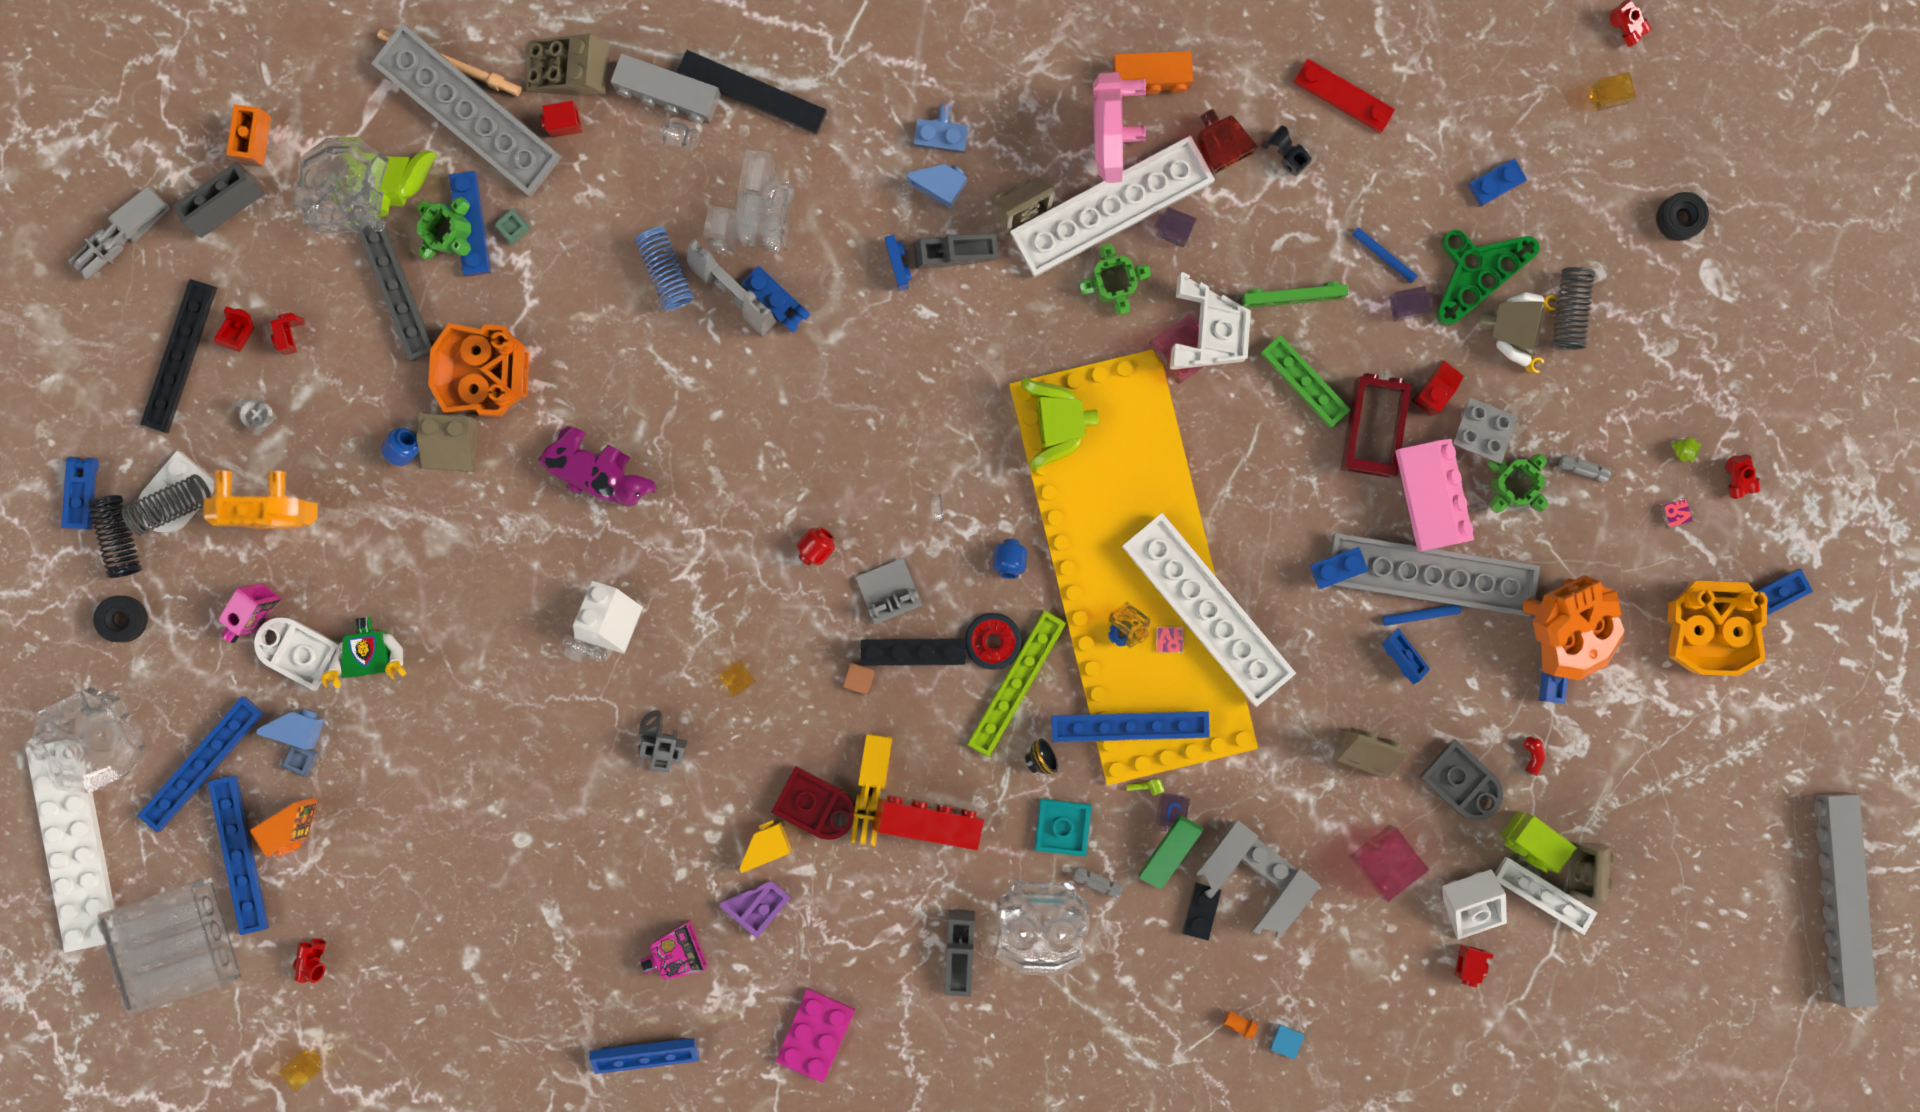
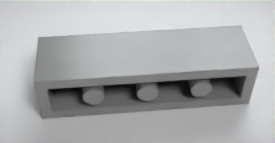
[611,53,721,124]

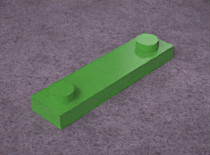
[1241,281,1348,308]
[1260,335,1350,428]

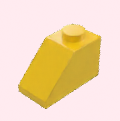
[739,820,792,873]

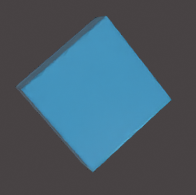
[1269,1024,1305,1060]

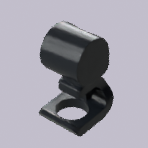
[1261,125,1312,176]

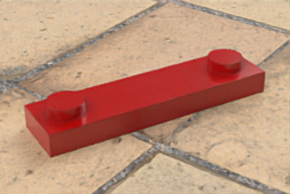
[1293,58,1396,134]

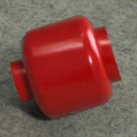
[797,527,835,566]

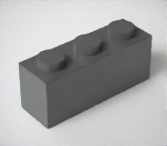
[173,161,264,238]

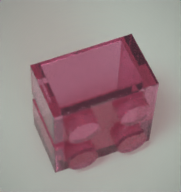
[1349,825,1429,902]

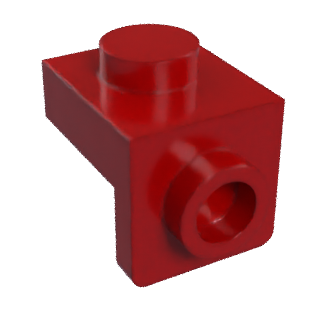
[214,306,255,352]
[270,313,305,355]

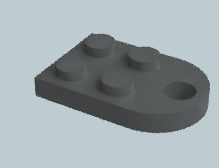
[1419,739,1503,820]

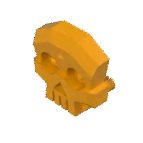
[204,471,318,529]
[1667,581,1768,676]

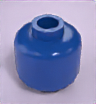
[381,428,419,466]
[993,539,1027,579]

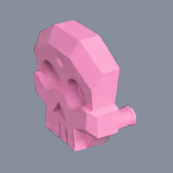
[1093,72,1146,183]

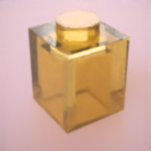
[1590,72,1636,111]

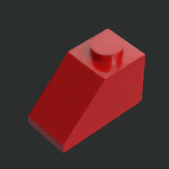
[1411,360,1464,416]

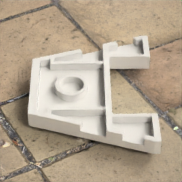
[1170,272,1251,370]

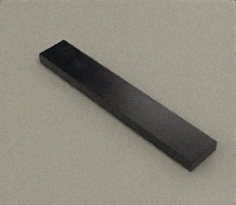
[676,50,827,135]
[140,279,217,433]

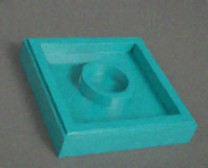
[1034,798,1092,857]

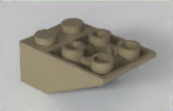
[526,34,609,96]
[1332,727,1410,778]

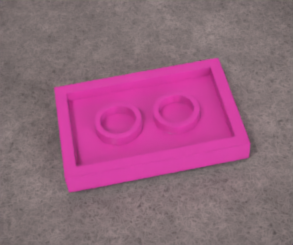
[775,988,855,1083]

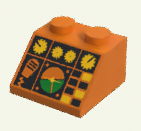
[250,797,317,858]

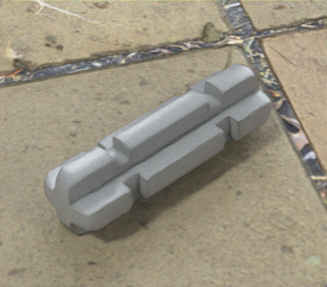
[1559,454,1611,482]
[1072,867,1123,898]

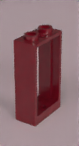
[1340,373,1412,478]

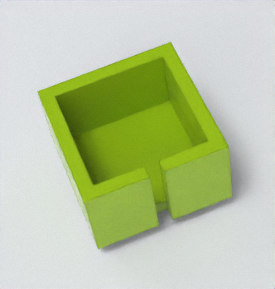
[1499,811,1577,873]

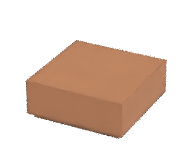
[843,663,876,695]

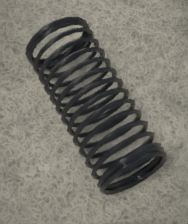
[87,495,142,578]

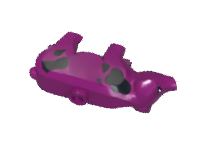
[538,426,657,506]

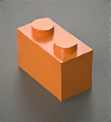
[226,104,271,166]

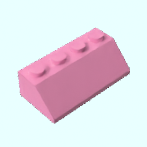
[1395,439,1474,552]

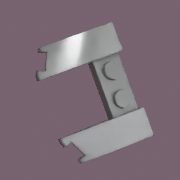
[687,239,777,337]
[1196,820,1320,938]

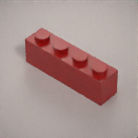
[872,795,984,851]

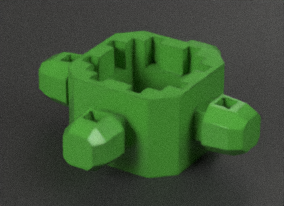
[417,197,471,260]
[1079,243,1151,316]
[1487,453,1549,513]

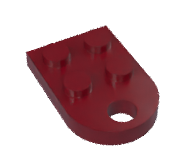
[771,766,855,840]

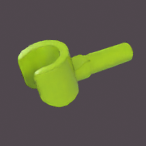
[1126,778,1164,796]

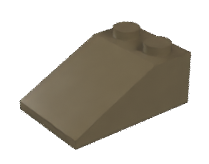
[991,178,1055,235]
[1568,842,1614,906]

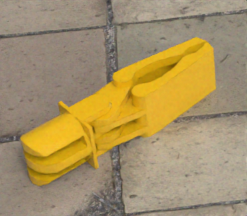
[850,733,893,847]

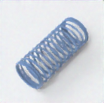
[635,227,694,310]

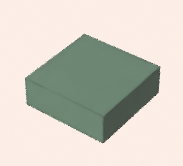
[494,208,531,245]

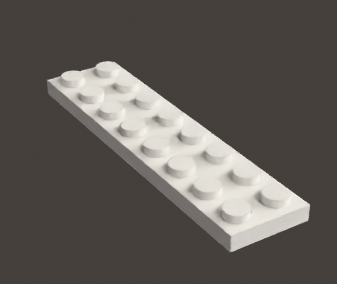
[1010,135,1215,278]
[1121,513,1296,707]
[26,736,121,953]

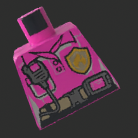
[219,583,282,643]
[640,920,708,980]

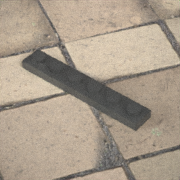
[353,211,433,362]

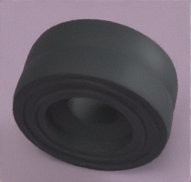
[1656,192,1709,241]
[93,596,148,643]

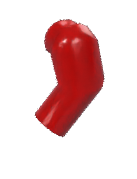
[1524,736,1546,776]

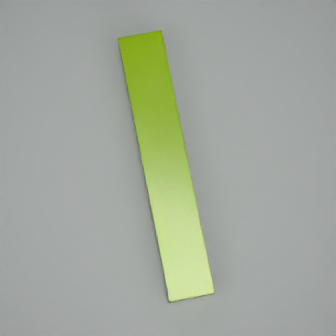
[967,610,1066,757]

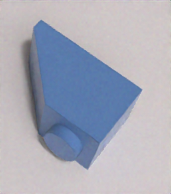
[907,164,967,209]
[256,708,325,750]

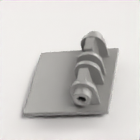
[1453,398,1518,464]
[855,558,923,625]

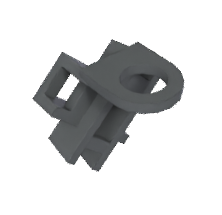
[638,710,688,773]

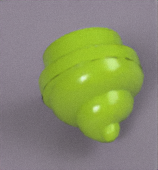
[1672,437,1702,463]

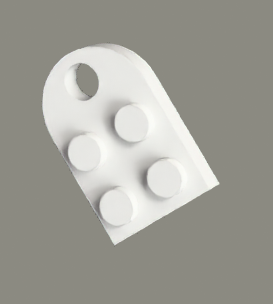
[137,451,215,533]
[254,618,339,691]

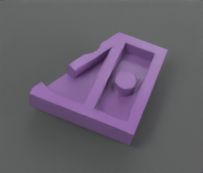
[719,880,792,938]

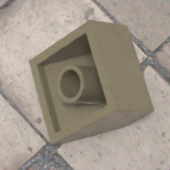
[417,413,479,472]

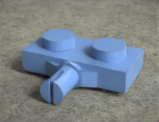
[914,104,968,153]

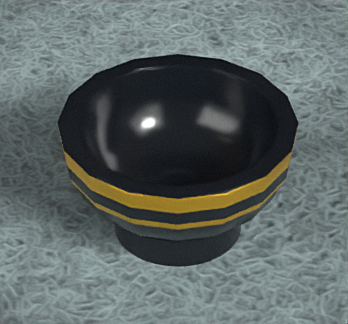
[1025,738,1058,774]

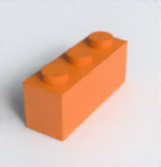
[1112,51,1193,94]

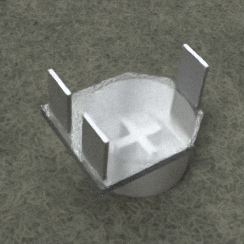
[235,399,278,438]

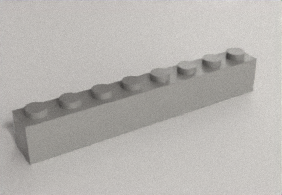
[1814,792,1877,1008]

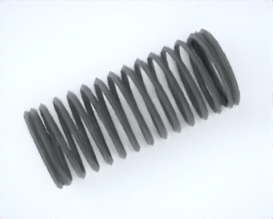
[1552,267,1596,350]
[122,474,211,536]

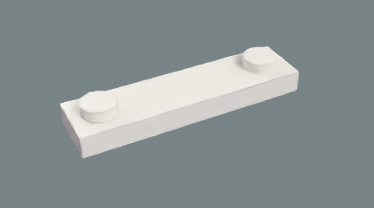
[1495,857,1597,935]

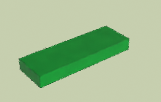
[1139,815,1203,889]

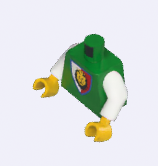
[321,617,406,688]

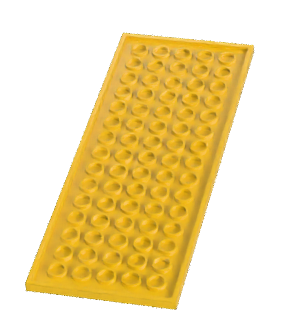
[1009,348,1258,785]

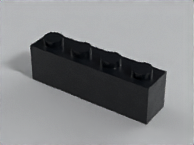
[861,639,966,666]

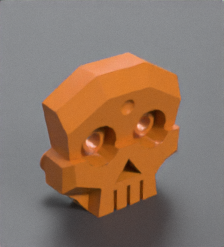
[428,323,530,418]
[1523,575,1625,680]

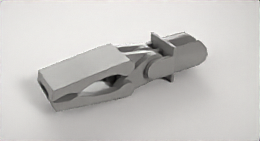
[68,187,170,279]

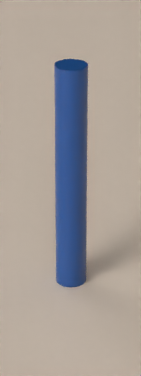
[1352,227,1418,283]
[1382,605,1461,626]

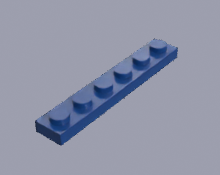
[137,696,265,833]
[1051,711,1210,742]
[208,775,269,935]

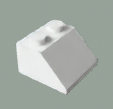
[573,581,643,654]
[1442,869,1507,940]

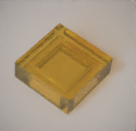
[719,661,756,697]

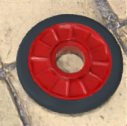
[965,613,1022,670]

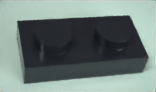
[1182,882,1221,941]

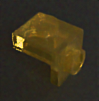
[1109,602,1150,648]
[278,1049,323,1093]

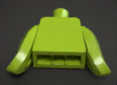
[342,148,438,217]
[1020,376,1099,472]

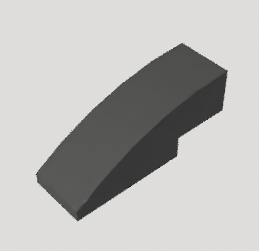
[914,233,999,269]
[945,910,975,997]

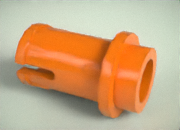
[1223,1010,1258,1040]

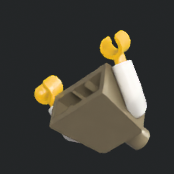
[1480,292,1556,373]

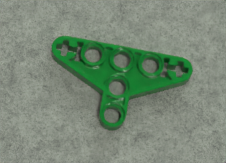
[1436,229,1540,326]

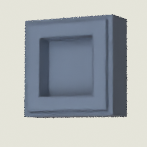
[281,745,319,777]

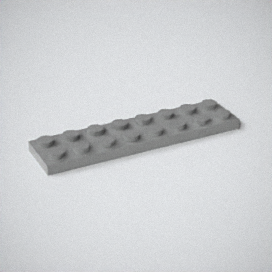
[371,23,563,197]
[1330,533,1540,617]

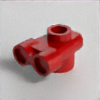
[1610,0,1652,47]
[1725,454,1761,499]
[292,938,326,983]

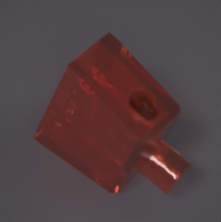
[1197,109,1257,175]

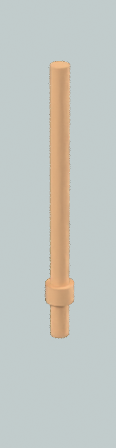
[377,28,521,97]

